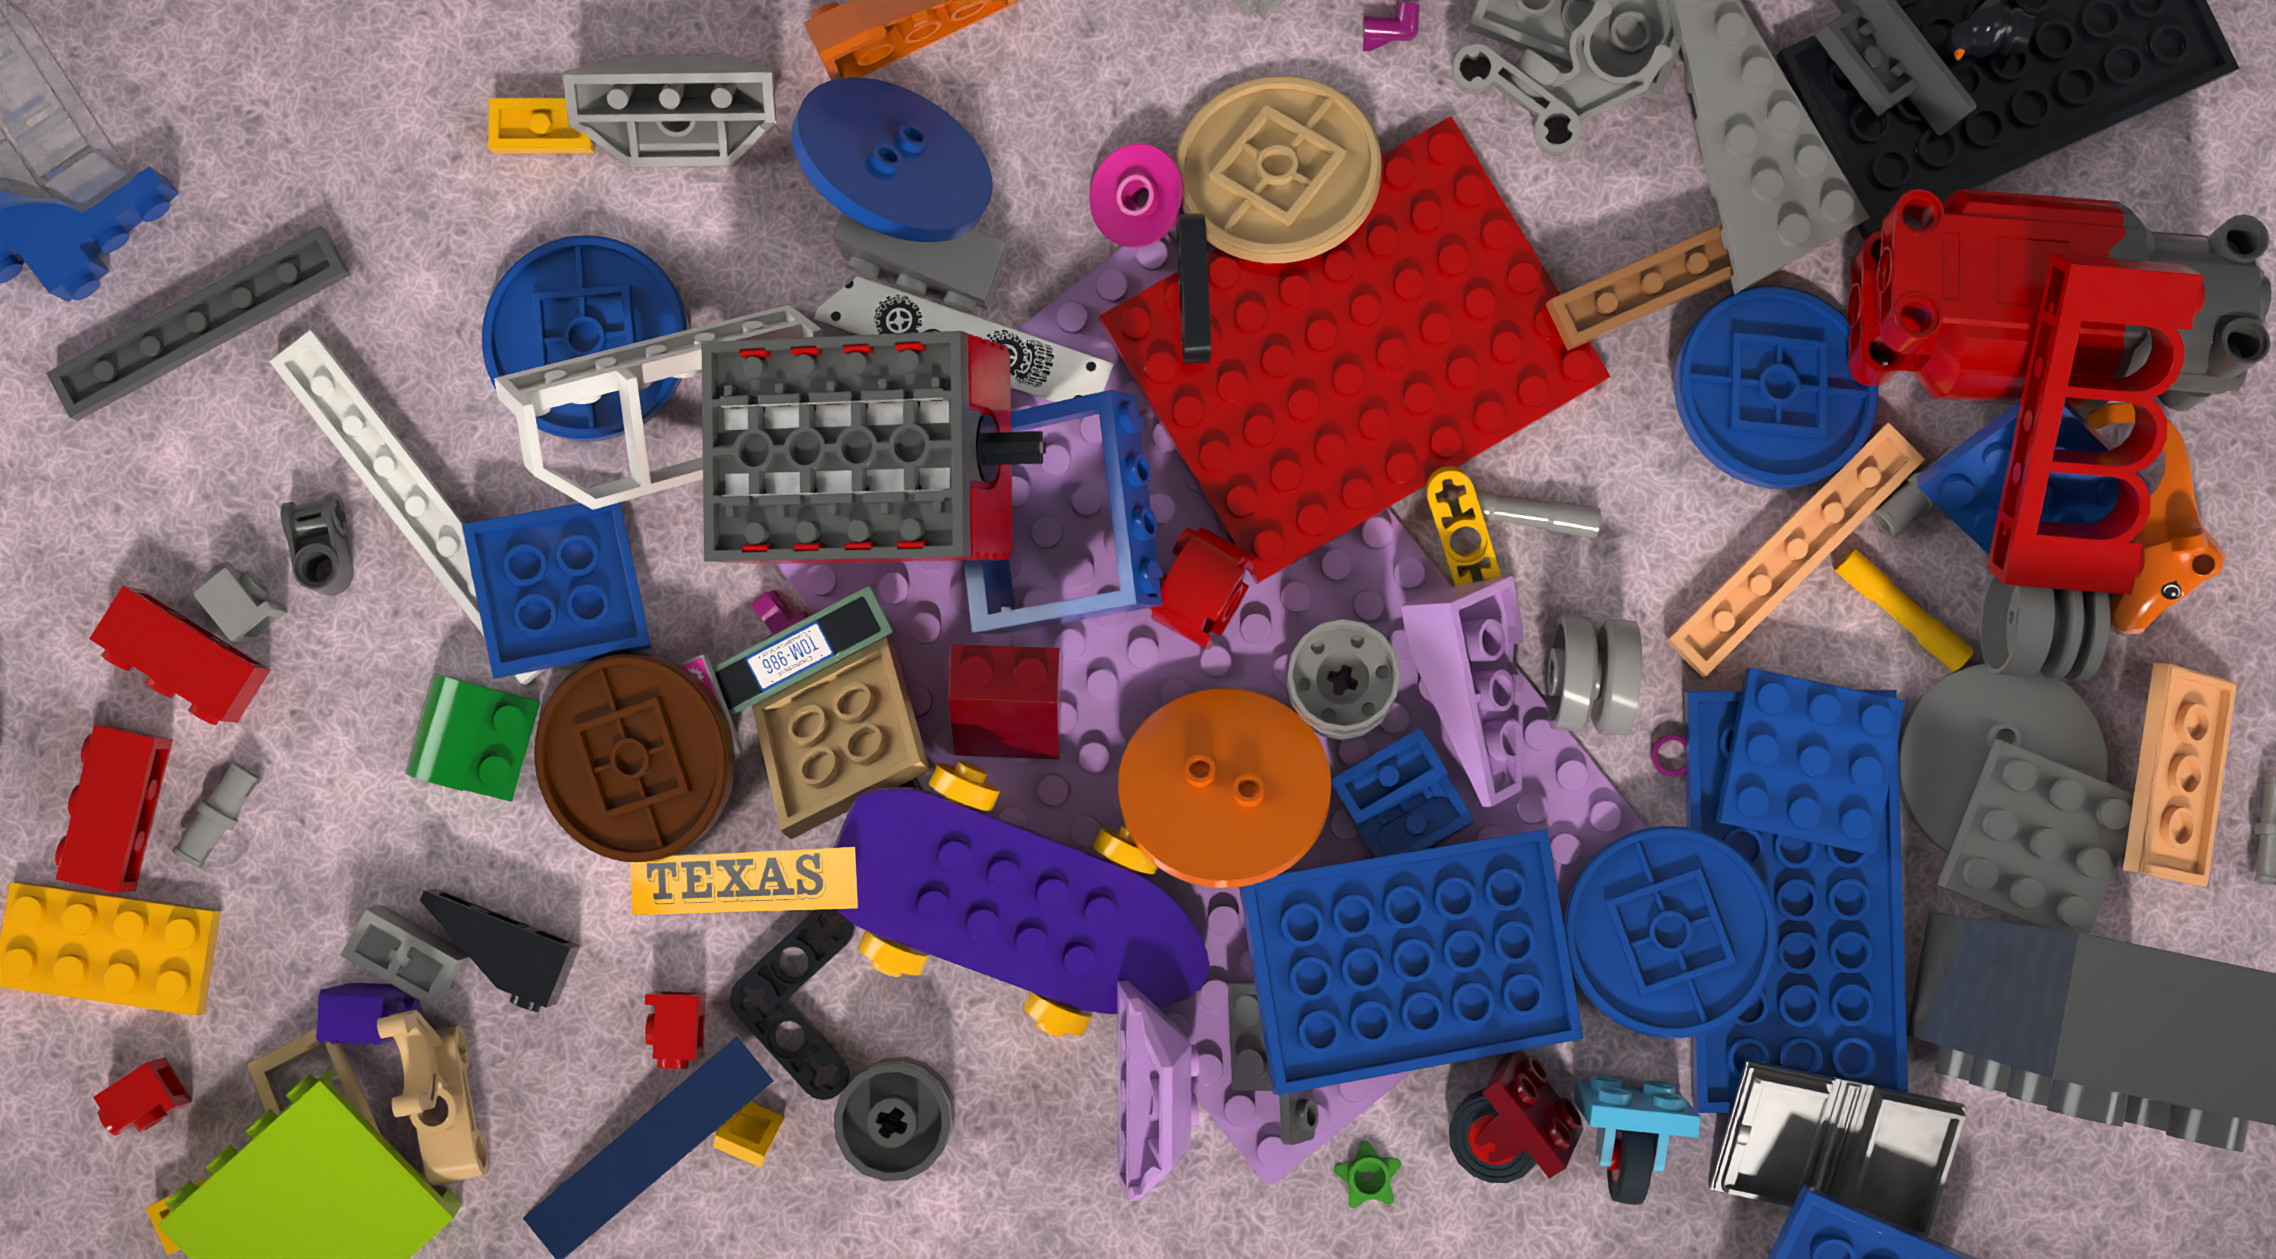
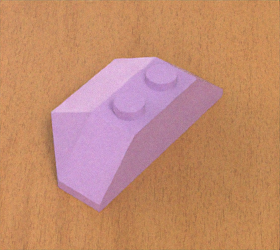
[1117,980,1199,1201]

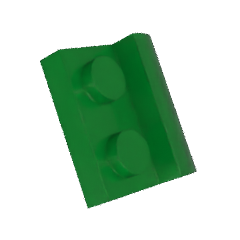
[405,673,540,802]

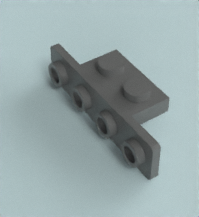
[1815,0,1976,135]
[1228,982,1319,1145]

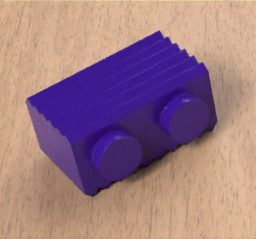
[316,982,420,1046]

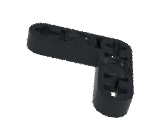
[730,909,857,1100]

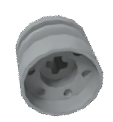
[1979,574,2111,682]
[1287,619,1401,740]

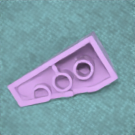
[1400,575,1523,807]

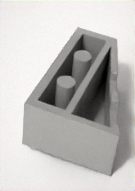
[832,212,1008,313]

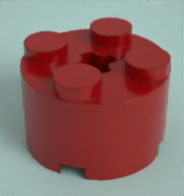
[1150,527,1259,650]

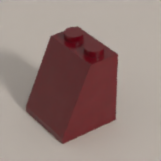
[948,644,1064,760]

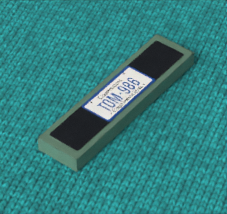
[712,584,897,716]

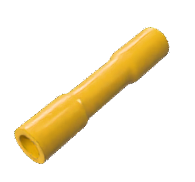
[1833,547,1974,672]

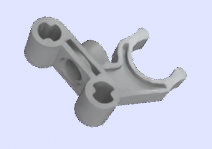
[1452,0,1672,156]

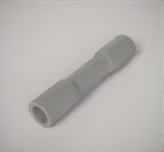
[1444,485,1601,539]

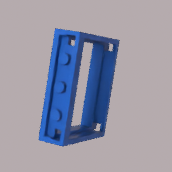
[964,390,1163,634]

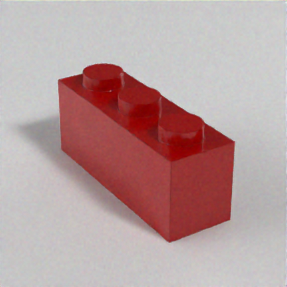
[89,586,271,726]
[55,725,173,893]

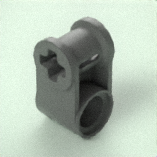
[280,492,354,596]

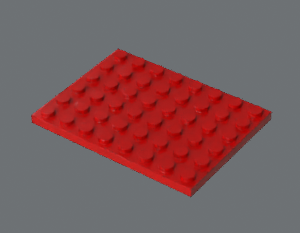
[1099,116,1611,585]

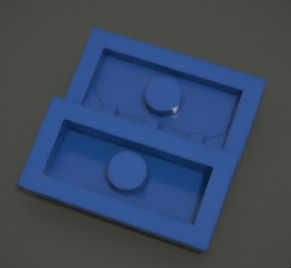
[1331,727,1475,857]

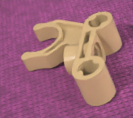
[377,1010,489,1186]

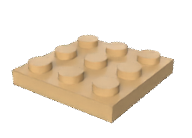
[752,637,930,839]

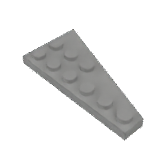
[1666,0,1869,295]

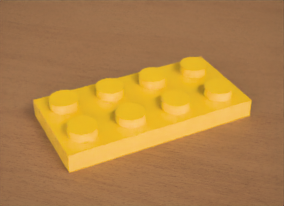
[0,882,221,1016]

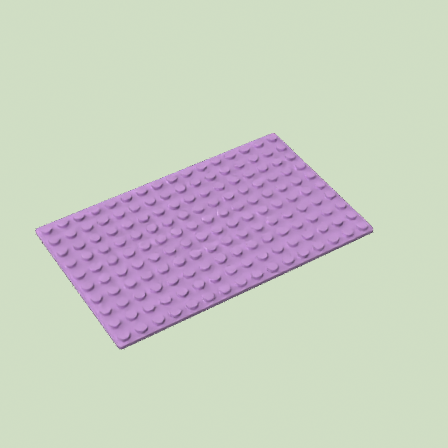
[776,234,1646,1184]

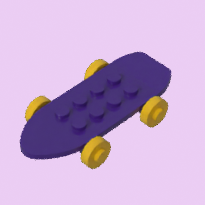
[833,761,1210,1037]

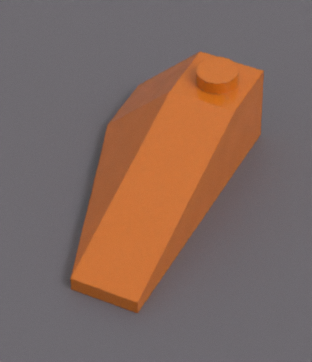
[803,0,1018,80]

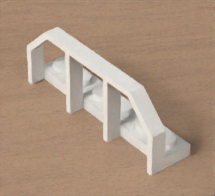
[494,305,823,510]

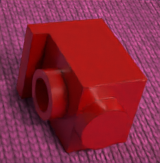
[645,991,706,1069]
[93,1057,192,1136]

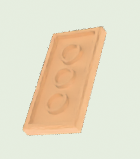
[2123,663,2237,887]

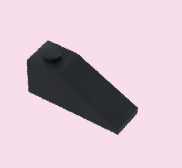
[420,889,580,1012]

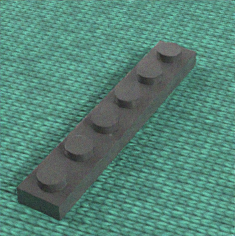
[46,226,351,421]

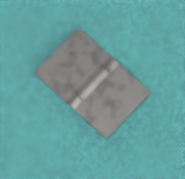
[1709,1059,1966,1237]

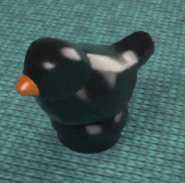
[1945,0,2035,60]

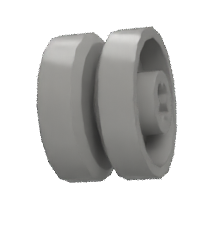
[1547,615,1642,735]

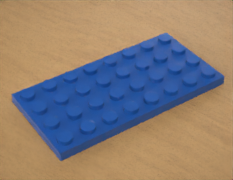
[1684,690,1908,1113]

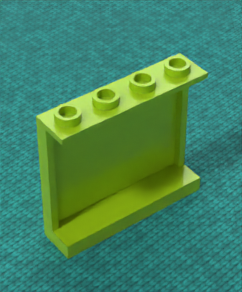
[157,1068,462,1259]

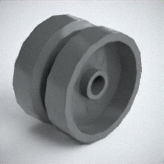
[834,1057,956,1182]

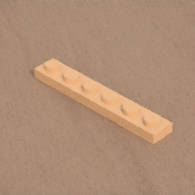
[1666,422,1925,677]

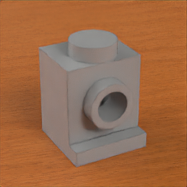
[192,561,288,645]

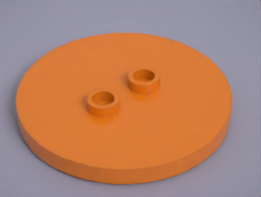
[1118,688,1331,888]

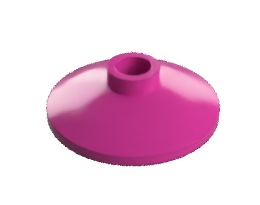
[1089,144,1184,248]

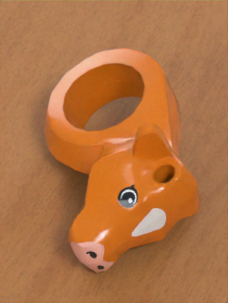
[2084,402,2226,636]

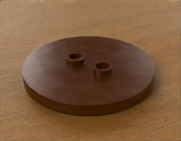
[534,653,735,862]

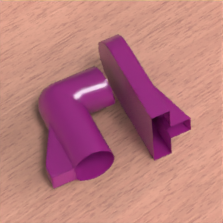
[1363,1,1420,52]

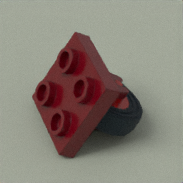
[1449,1050,1584,1183]

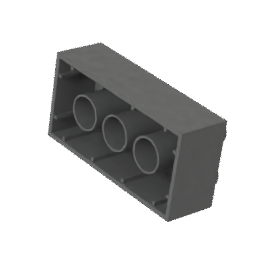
[1907,912,2276,1152]

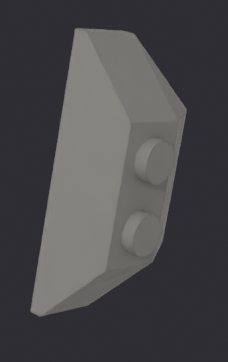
[562,54,777,167]

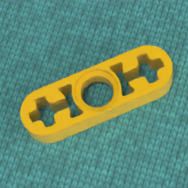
[1426,466,1501,586]

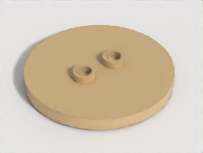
[1175,76,1381,263]

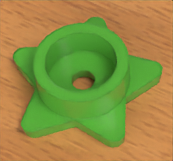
[1334,1140,1402,1208]

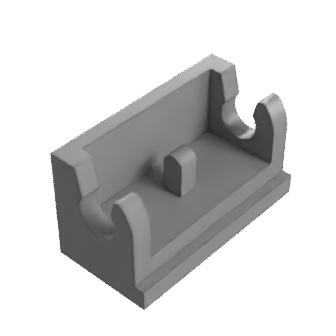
[340,905,471,1007]

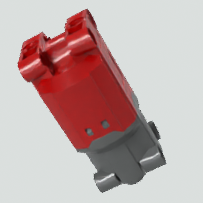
[1847,189,2272,411]

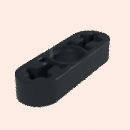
[1176,213,1211,364]

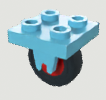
[1574,1075,1701,1205]

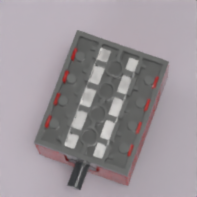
[701,331,1046,564]

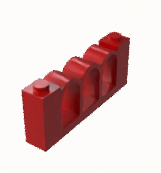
[1987,253,2205,595]

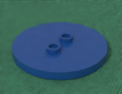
[792,77,993,242]
[482,235,690,442]
[1673,285,1879,489]
[1563,826,1779,1039]

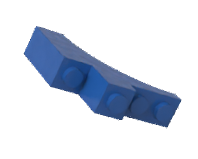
[0,166,179,302]

